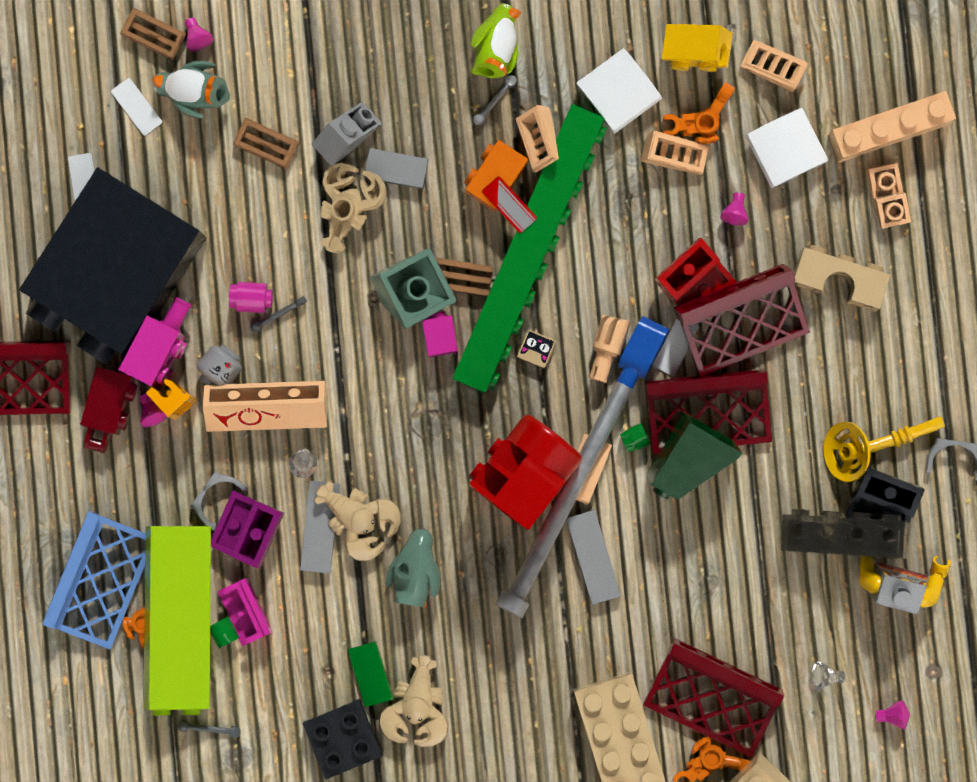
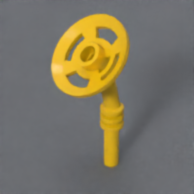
[823,416,945,482]

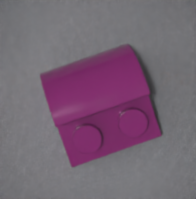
[211,491,284,569]

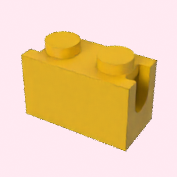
[661,24,733,72]

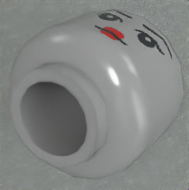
[197,344,242,385]

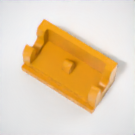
[146,379,198,420]

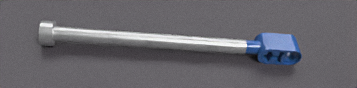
[496,316,670,618]

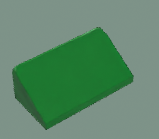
[347,641,394,707]

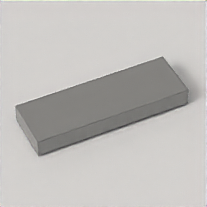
[300,480,340,573]
[566,510,621,605]

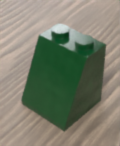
[647,412,742,500]

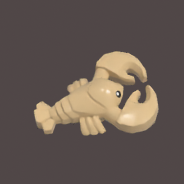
[321,163,387,253]
[313,481,401,561]
[379,655,449,747]

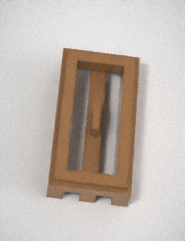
[120,7,187,61]
[233,118,300,170]
[435,257,493,297]

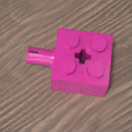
[118,297,192,390]

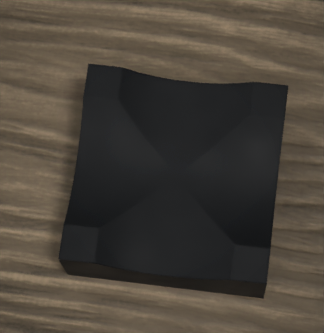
[302,699,383,780]

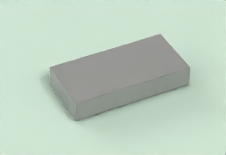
[364,148,428,189]

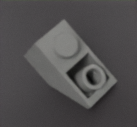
[312,102,382,166]

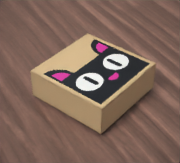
[517,329,556,369]

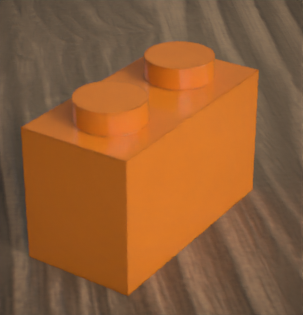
[464,139,528,213]

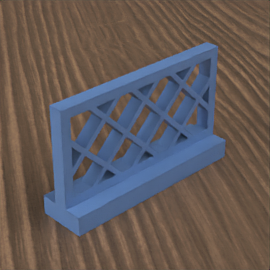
[42,510,145,649]

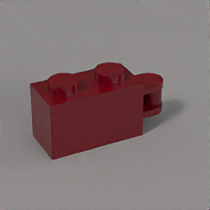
[80,367,138,454]

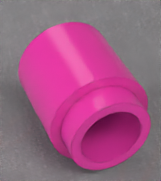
[229,282,273,313]

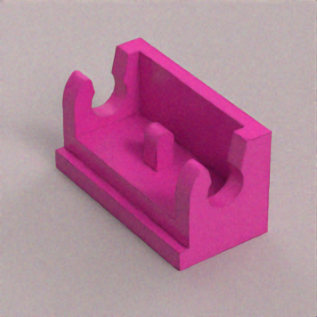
[217,578,273,646]

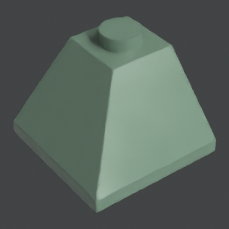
[369,248,457,329]

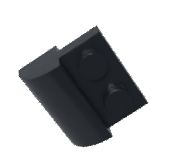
[844,467,925,542]

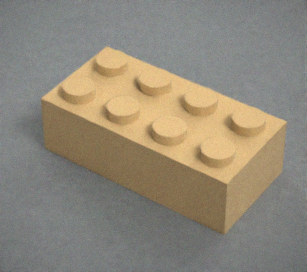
[573,672,666,782]

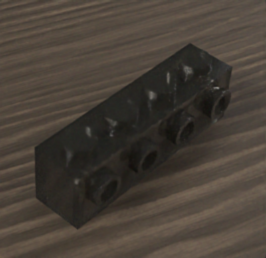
[781,509,908,559]

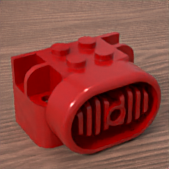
[468,414,582,531]

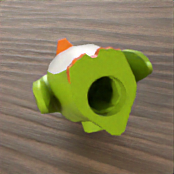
[471,3,521,78]

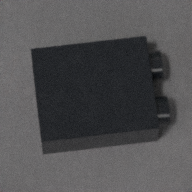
[19,167,207,364]

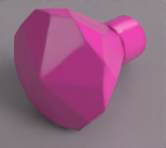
[185,18,214,52]
[720,192,748,226]
[139,394,167,427]
[876,700,910,729]

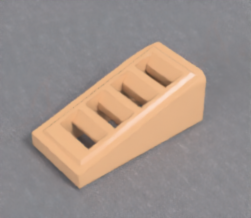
[740,40,808,93]
[516,105,559,172]
[641,130,709,175]

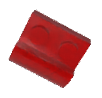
[655,238,737,306]

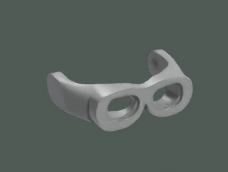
[925,438,977,480]
[190,471,248,531]

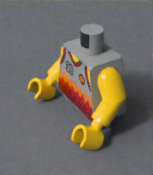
[857,536,951,614]

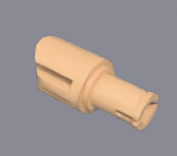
[588,315,630,383]

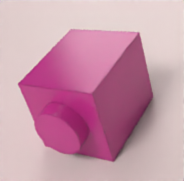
[422,312,458,358]

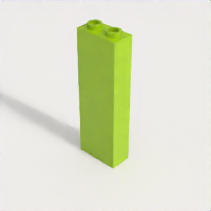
[144,526,211,716]

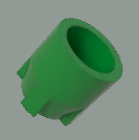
[620,423,650,453]
[210,616,240,649]

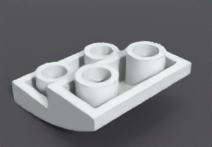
[576,48,662,134]
[745,108,829,189]

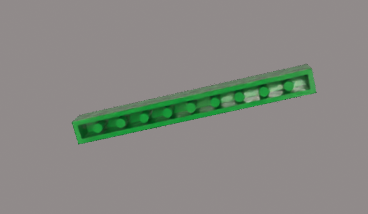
[452,104,607,394]

